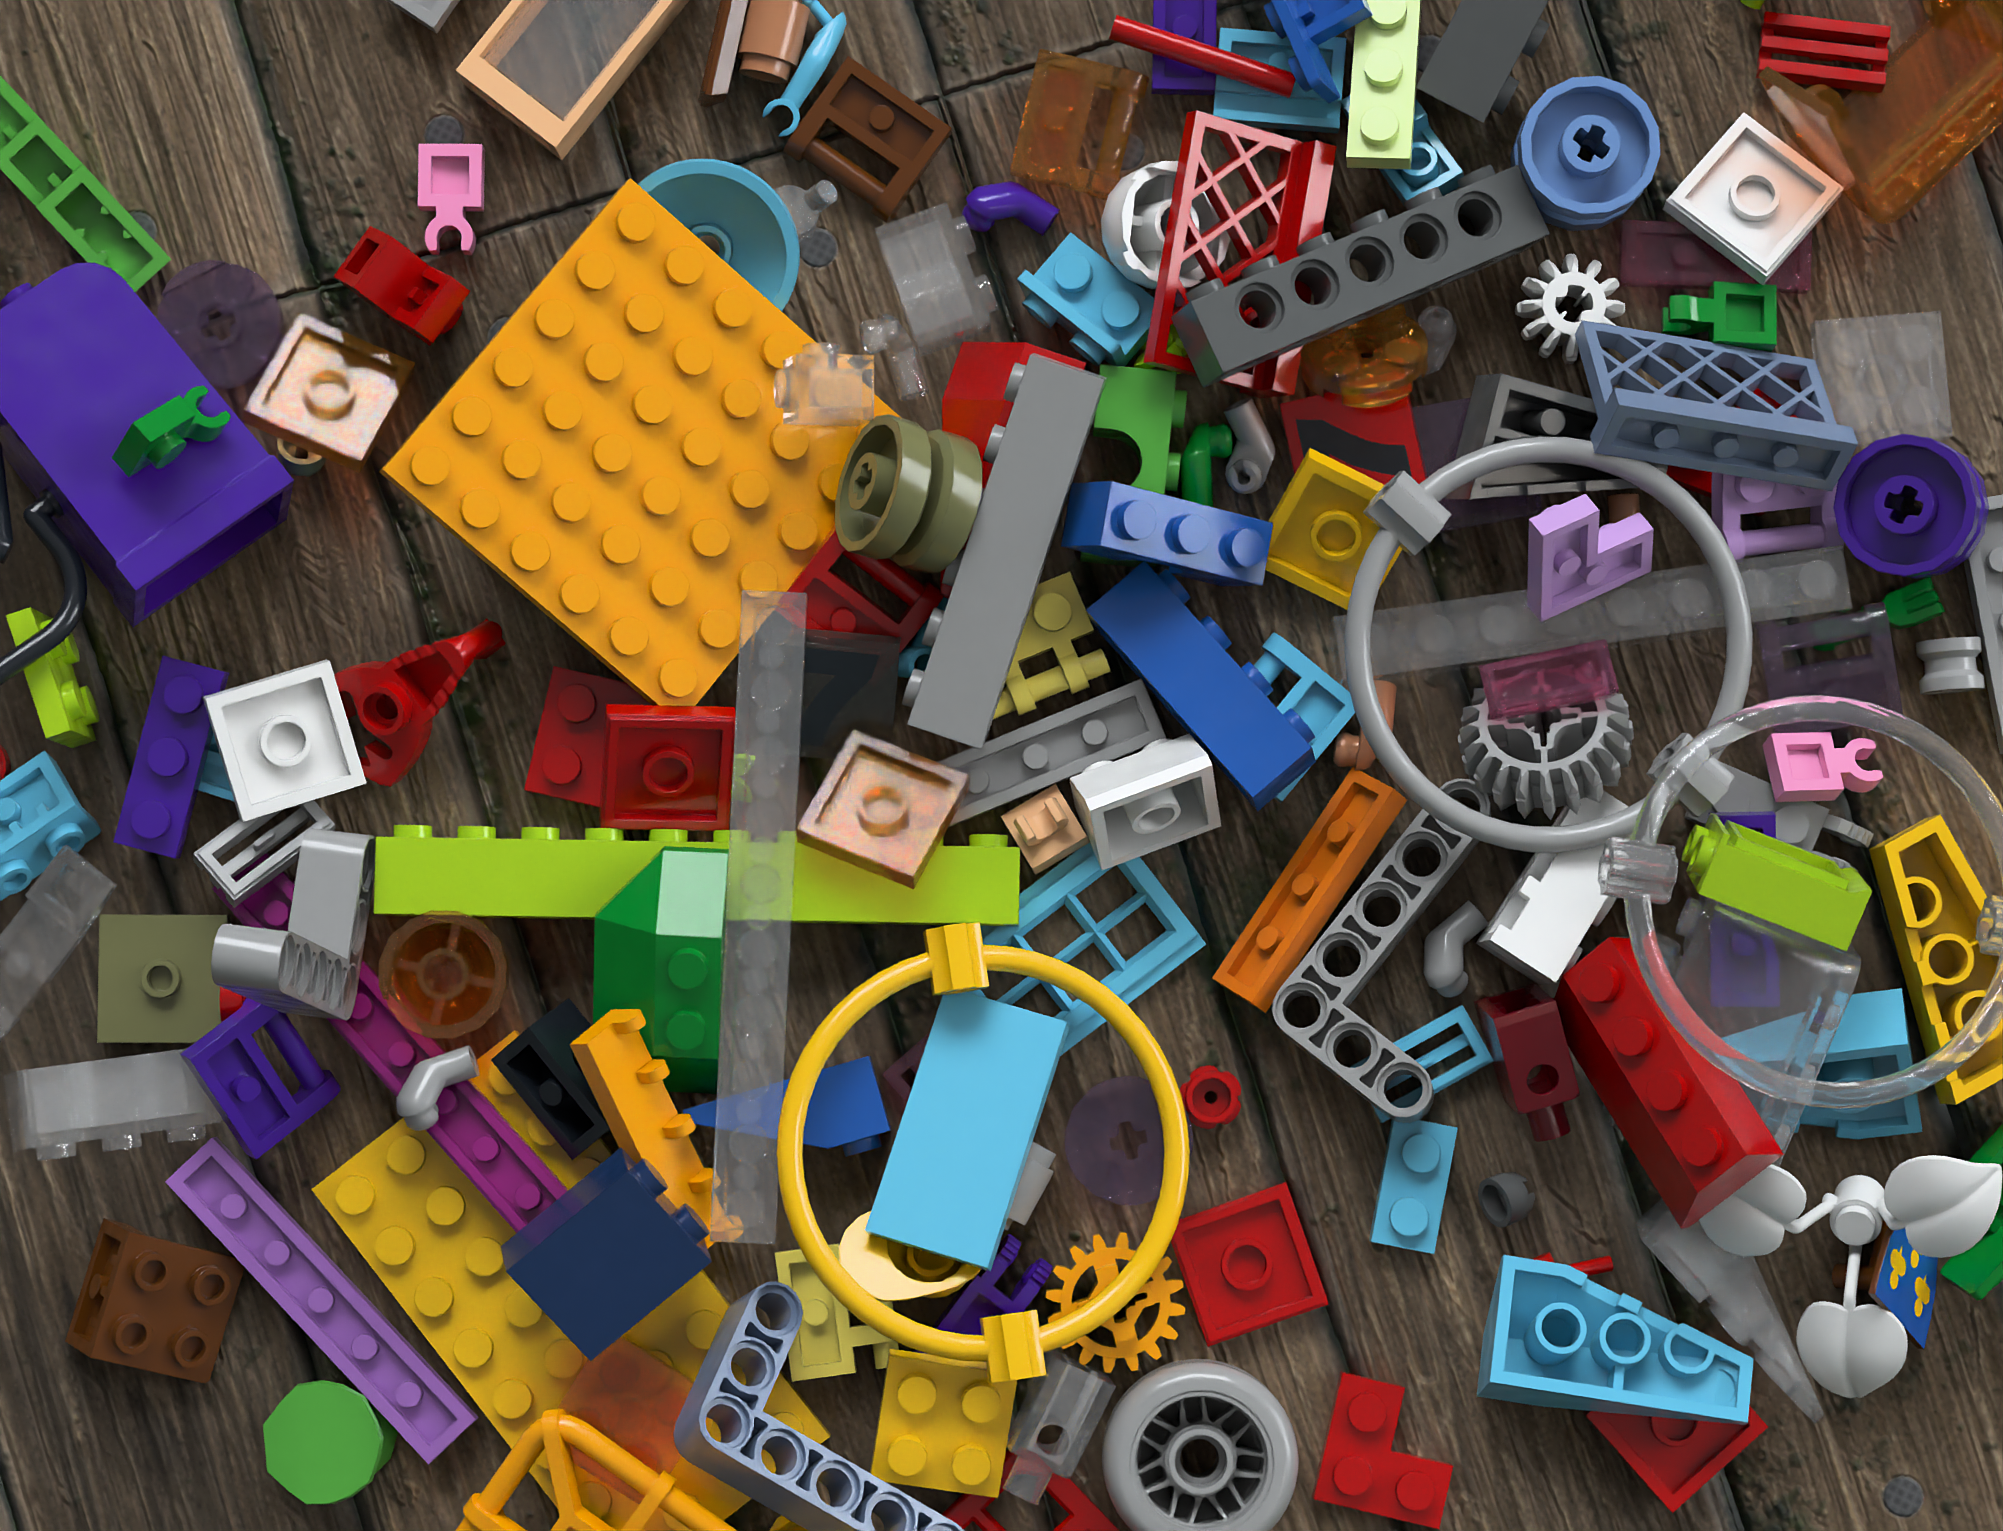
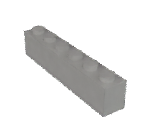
[902,353,1107,749]

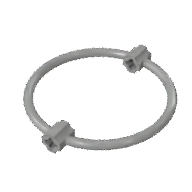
[1344,436,1753,853]

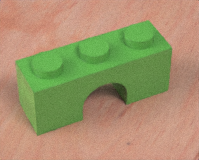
[1080,364,1187,569]

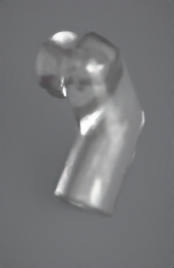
[859,314,929,401]

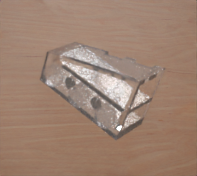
[3,1049,222,1161]

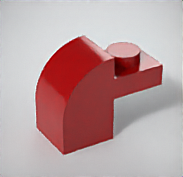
[333,226,470,346]

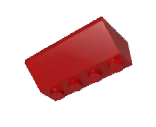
[1554,937,1784,1229]

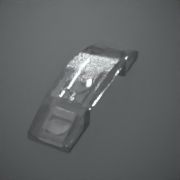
[0,845,117,1042]

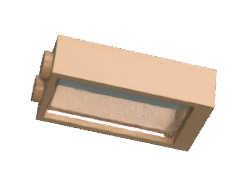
[456,0,689,160]

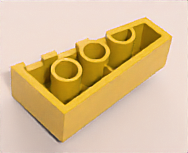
[1869,814,2003,1105]

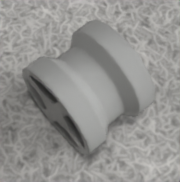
[1916,637,1985,695]

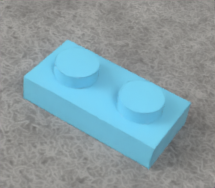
[1369,1120,1458,1254]

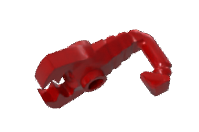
[334,618,506,787]

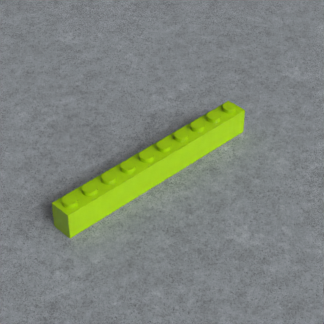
[374,825,1021,926]

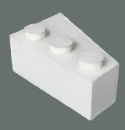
[1476,790,1652,985]

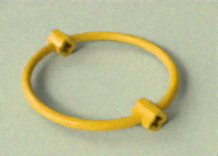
[776,922,1190,1383]

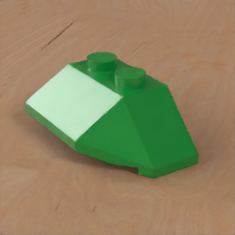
[593,846,729,1094]

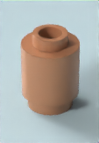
[736,0,810,84]

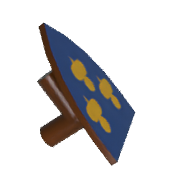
[1832,1221,1938,1349]

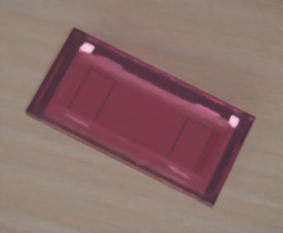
[1479,639,1619,721]

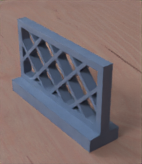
[1575,320,1858,491]

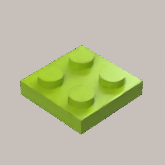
[6,607,99,748]

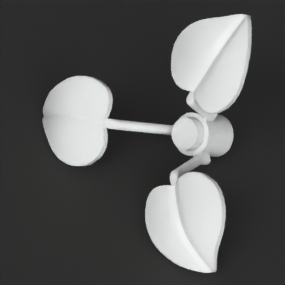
[1699,1155,2003,1398]

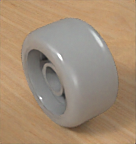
[1102,1359,1299,1531]

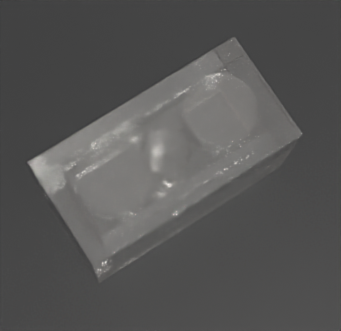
[875,202,998,357]

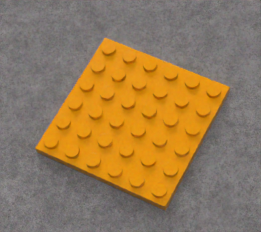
[380,178,901,706]

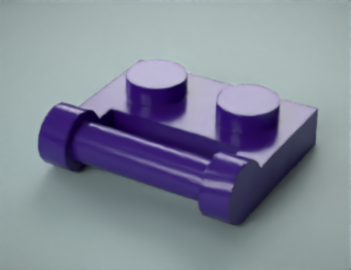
[180,998,341,1160]

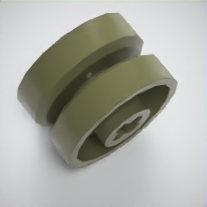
[835,414,982,574]

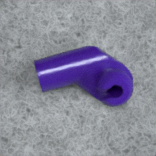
[962,181,1060,236]

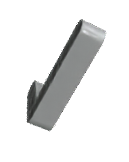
[1272,778,1491,1123]
[211,828,376,1020]

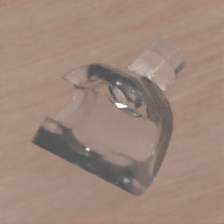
[773,180,838,242]

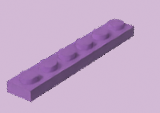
[165,1137,479,1464]

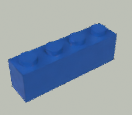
[1086,561,1316,812]

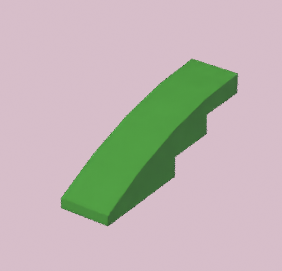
[0,75,171,292]

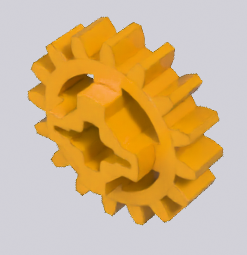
[1046,1232,1185,1373]

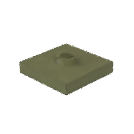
[97,914,231,1043]

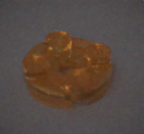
[1300,304,1428,408]

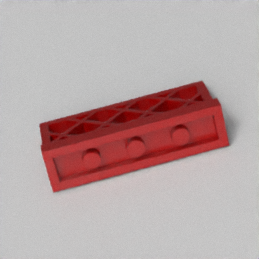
[1143,110,1337,398]

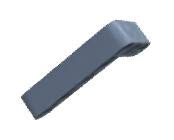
[673,1282,965,1531]

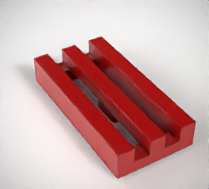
[1756,11,1891,93]

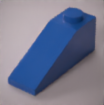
[682,1056,892,1157]

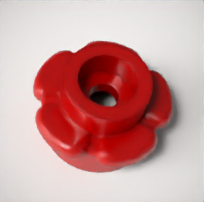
[1180,1065,1241,1129]

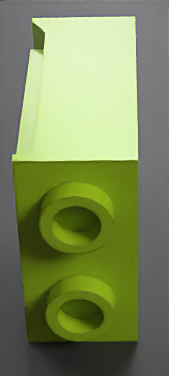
[1682,813,1872,951]

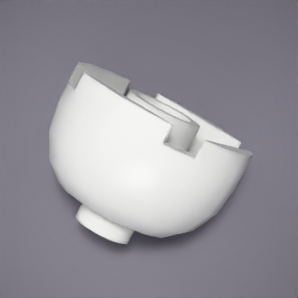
[1101,161,1230,289]

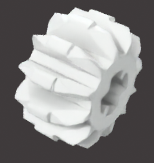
[1515,254,1625,364]

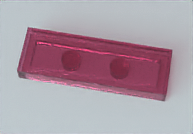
[1618,220,1812,294]

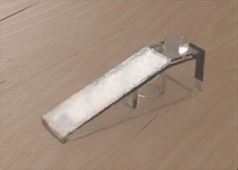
[1636,1199,1824,1424]

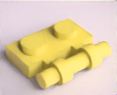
[993,572,1111,720]
[775,1243,899,1382]

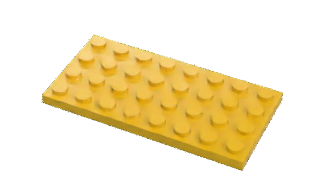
[311,1030,831,1531]

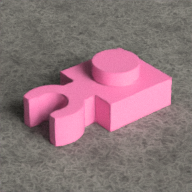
[418,144,485,255]
[1762,732,1883,802]

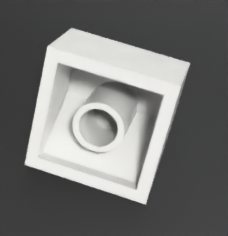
[1069,734,1221,871]

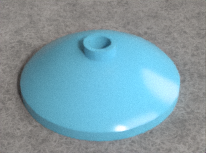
[638,159,800,312]

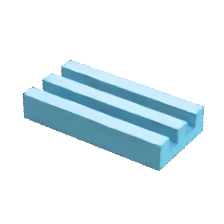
[1350,1005,1494,1123]

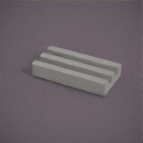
[193,800,335,908]

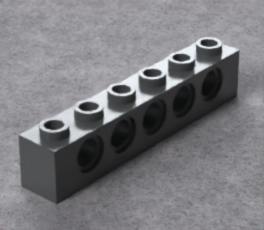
[1171,165,1550,388]

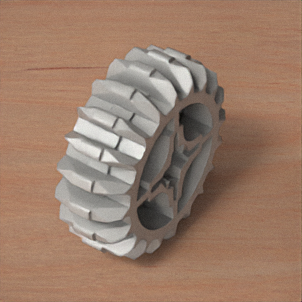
[1458,655,1634,820]

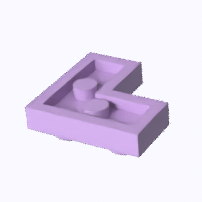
[1527,494,1654,622]

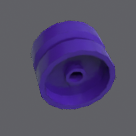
[1833,434,1989,579]

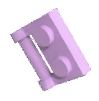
[1712,472,1844,564]

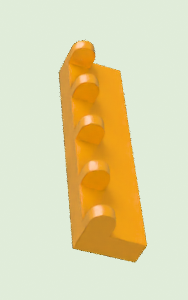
[569,1009,745,1249]

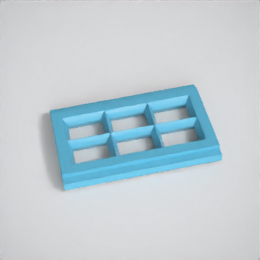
[968,843,1206,1056]

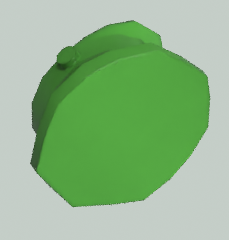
[263,1380,398,1505]

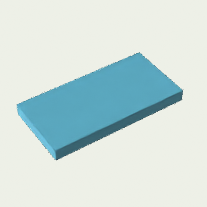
[865,992,1070,1271]

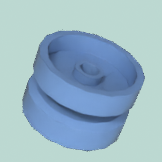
[1510,76,1661,231]

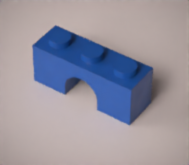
[1061,481,1273,586]

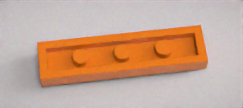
[1212,767,1407,1013]

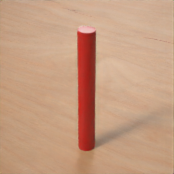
[1109,15,1296,98]

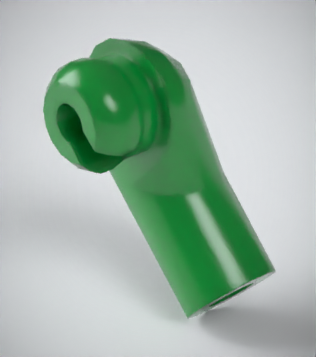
[1180,422,1232,507]

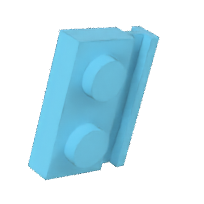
[1213,28,1347,134]

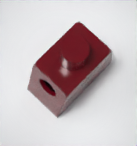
[1473,983,1580,1142]

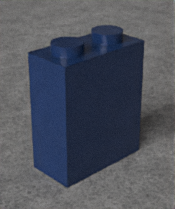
[500,1148,712,1361]

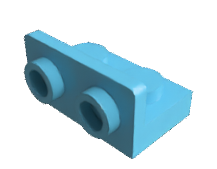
[1017,232,1154,367]
[0,750,101,901]

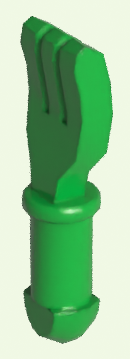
[1808,577,1945,652]

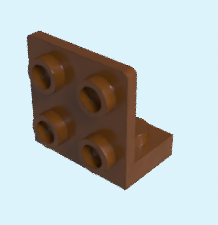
[65,1218,244,1383]

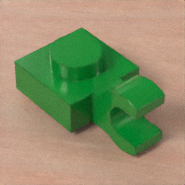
[1661,281,1777,352]
[112,386,231,477]

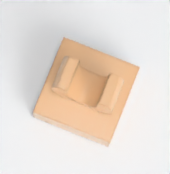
[1001,784,1090,875]

